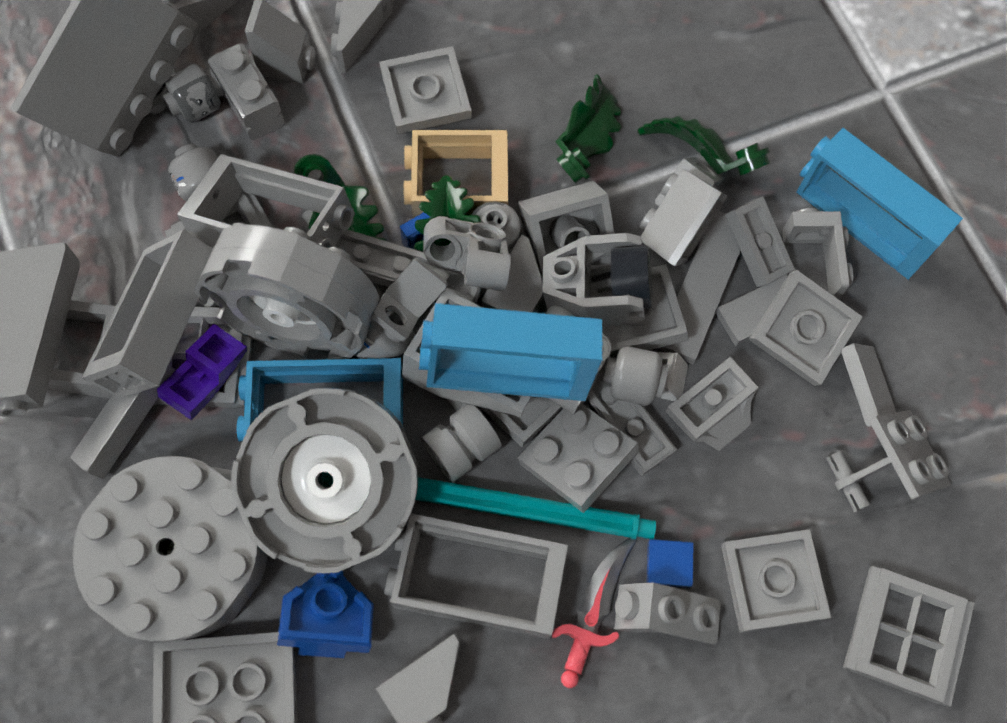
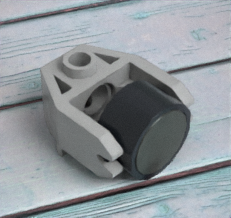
[542,233,652,326]

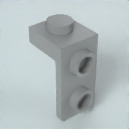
[782,208,853,299]
[614,582,721,644]

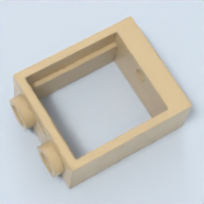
[404,130,508,218]

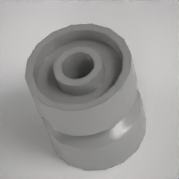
[420,404,502,483]

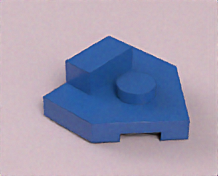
[277,571,374,658]

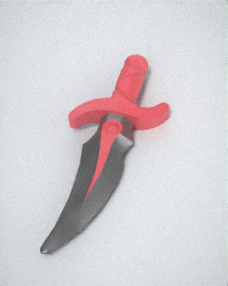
[551,538,637,689]

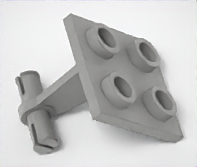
[826,410,952,513]

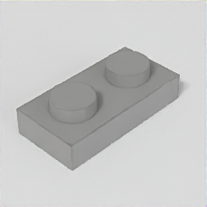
[725,196,795,287]

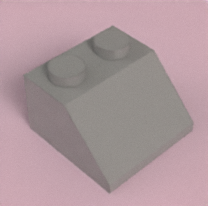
[639,169,728,266]
[518,181,615,281]

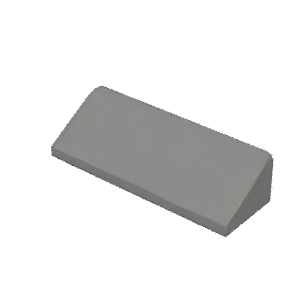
[70,365,176,479]

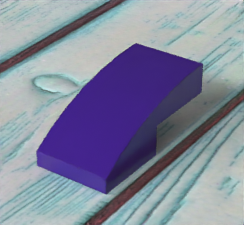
[157,324,247,421]

